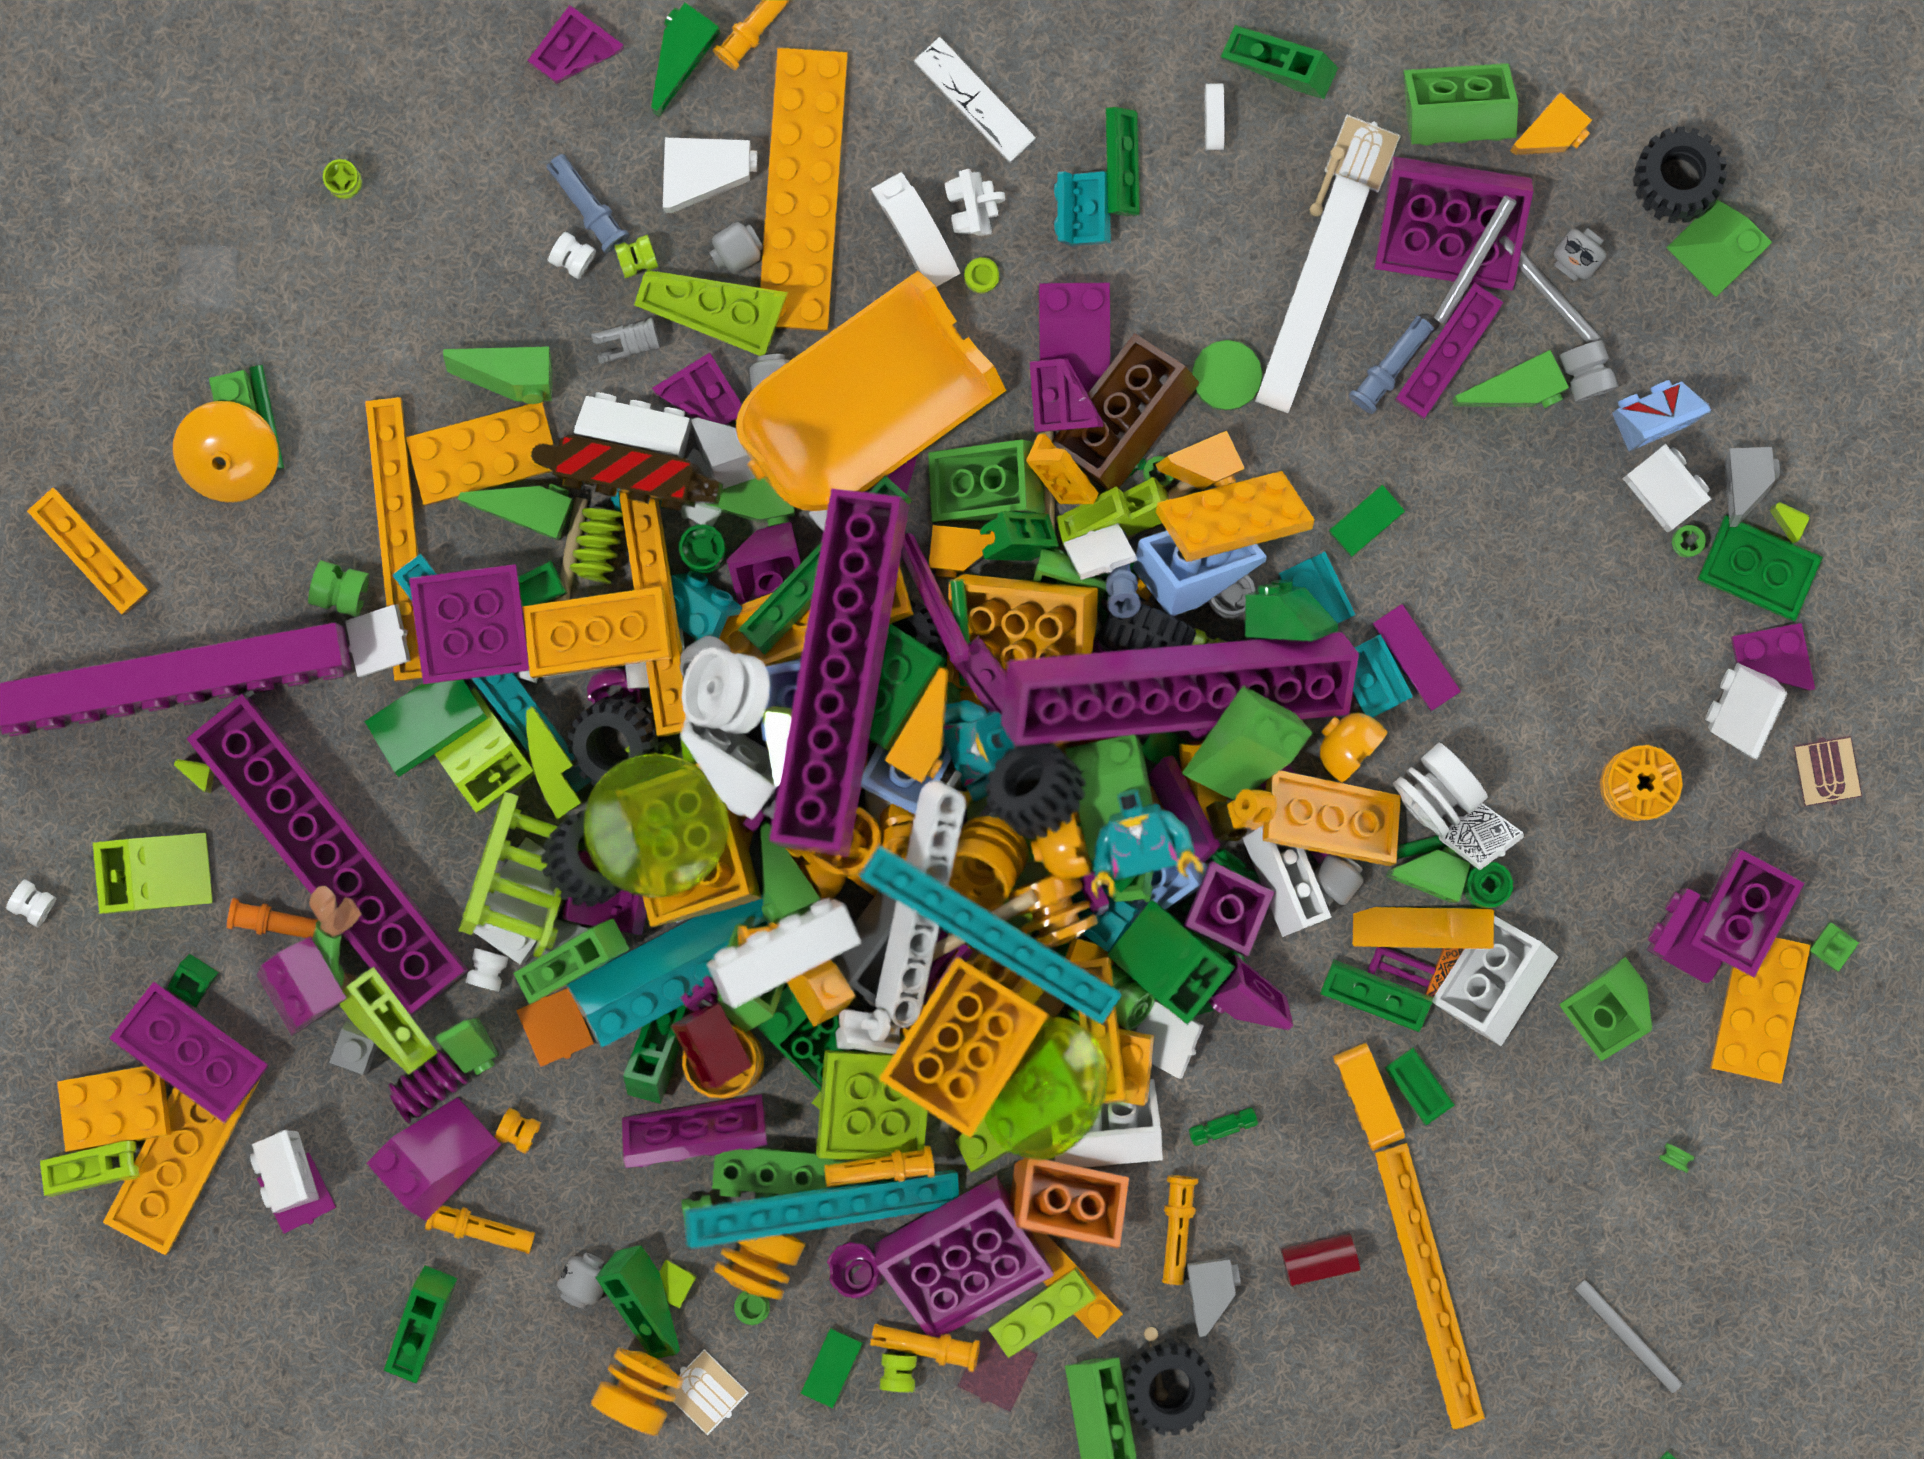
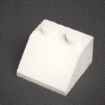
[250,1130,319,1213]

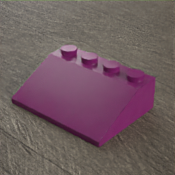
[1374,156,1533,291]
[874,1176,1054,1338]

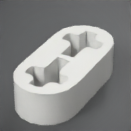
[1205,84,1224,150]

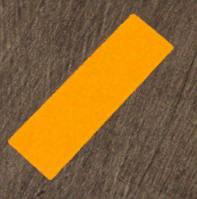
[1352,907,1494,949]

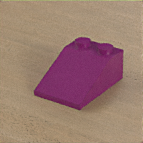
[1038,283,1110,394]
[1690,848,1804,977]
[256,936,347,1036]
[366,1097,501,1221]

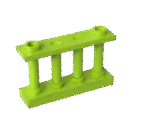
[458,792,585,958]

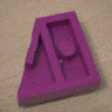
[527,5,624,84]

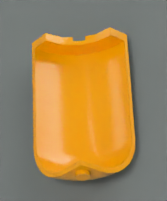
[736,271,1006,511]

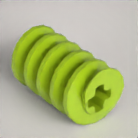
[569,507,624,584]

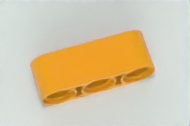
[1333,1042,1405,1151]

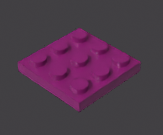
[409,564,529,684]

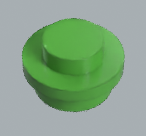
[734,1291,770,1325]

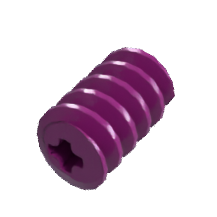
[388,1050,468,1124]

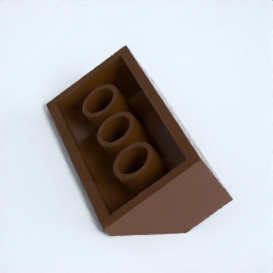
[1052,333,1199,490]

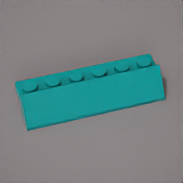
[566,895,768,1048]

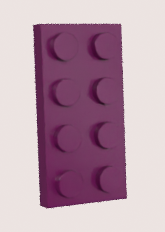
[109,981,269,1124]
[622,1094,767,1168]

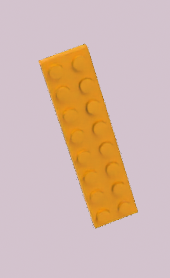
[760,48,848,332]

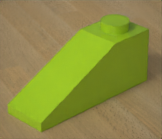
[339,967,438,1074]

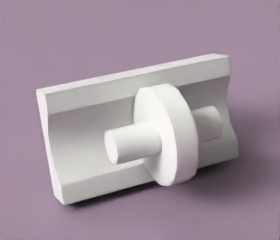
[945,169,1006,236]
[836,1010,901,1054]

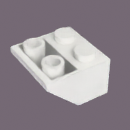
[1622,444,1711,533]

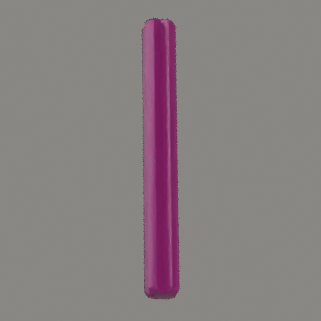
[901,533,971,664]

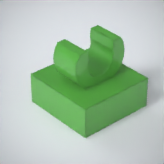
[1109,871,1153,904]
[1809,922,1859,972]

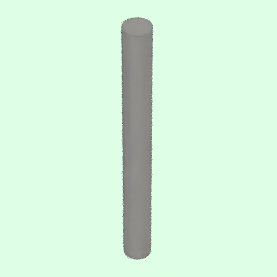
[1434,195,1517,324]
[1499,235,1601,344]
[1574,1279,1682,1393]

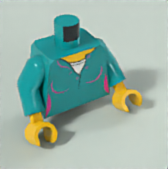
[944,700,1015,811]
[1092,789,1203,898]

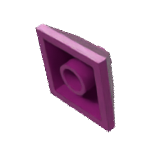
[727,522,801,605]
[1183,861,1274,957]
[1208,954,1294,1030]

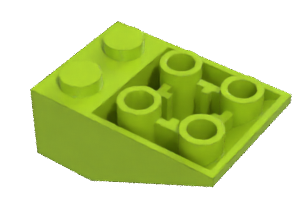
[435,688,535,815]
[93,833,213,914]

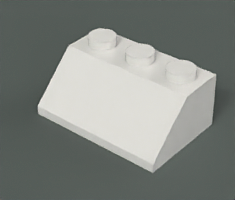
[574,392,691,458]
[1432,916,1558,1046]
[1052,1079,1163,1168]

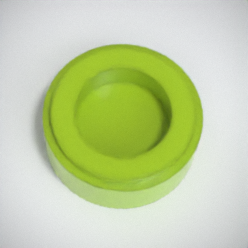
[964,258,999,294]

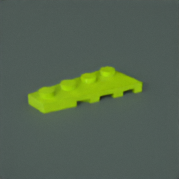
[634,270,788,356]

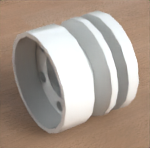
[1393,742,1488,838]

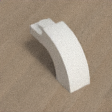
[871,172,960,287]

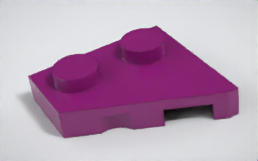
[652,352,742,426]
[1030,359,1103,432]
[1731,623,1815,691]

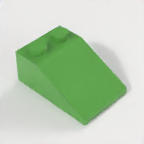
[928,439,1045,523]
[1182,686,1312,801]
[1065,735,1153,861]

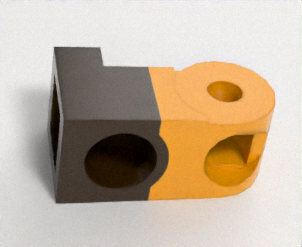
[1206,789,1277,842]

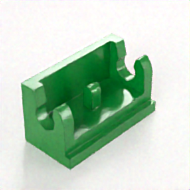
[980,511,1059,561]

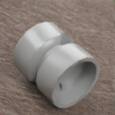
[1559,340,1619,402]
[1208,575,1255,618]

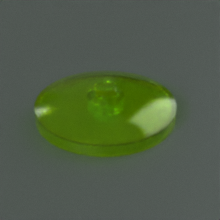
[583,754,728,898]
[984,1017,1107,1160]

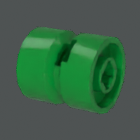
[679,524,727,574]
[1463,862,1513,908]

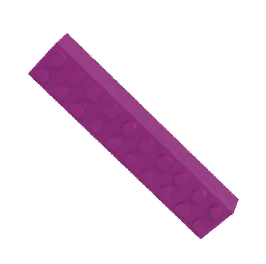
[769,488,909,857]
[0,623,352,737]
[1001,632,1359,746]
[186,694,469,1016]

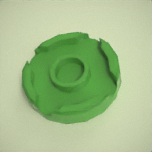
[1192,340,1262,411]

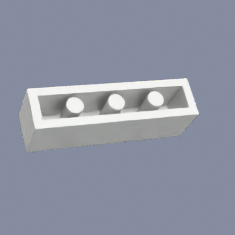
[1243,790,1331,937]
[707,898,861,1008]

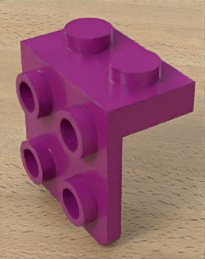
[563,850,647,935]
[1646,888,1723,983]

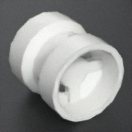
[548,231,596,280]
[6,879,56,927]
[465,948,509,992]

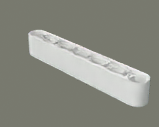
[1255,175,1370,413]
[876,780,965,1028]

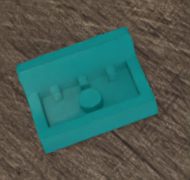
[1054,171,1111,246]
[671,571,742,640]

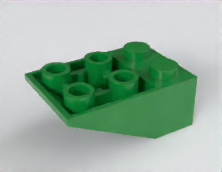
[1107,900,1235,1025]
[756,982,869,1091]

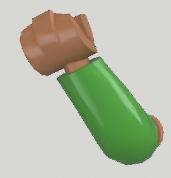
[310,886,361,990]

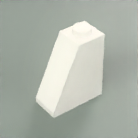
[663,138,758,213]

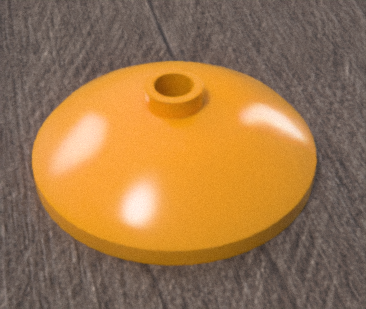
[173,401,279,503]

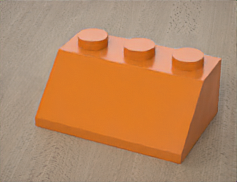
[1010,1156,1129,1249]

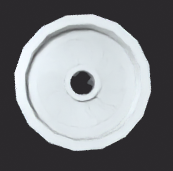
[682,647,770,734]

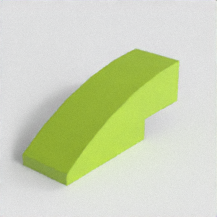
[1056,477,1169,545]
[526,706,582,819]

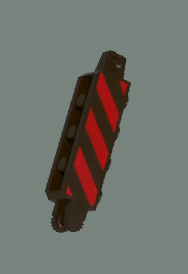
[530,434,723,511]

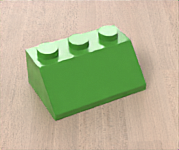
[1404,63,1518,145]

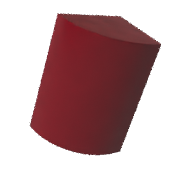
[671,1003,752,1088]
[1280,1233,1361,1286]

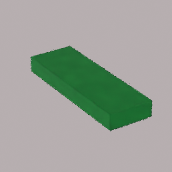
[1106,106,1140,216]
[1320,959,1433,1032]

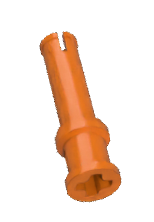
[227,897,318,938]

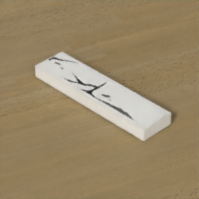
[914,37,1036,163]

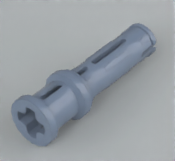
[546,154,630,253]
[1348,316,1434,414]
[1106,530,1141,618]

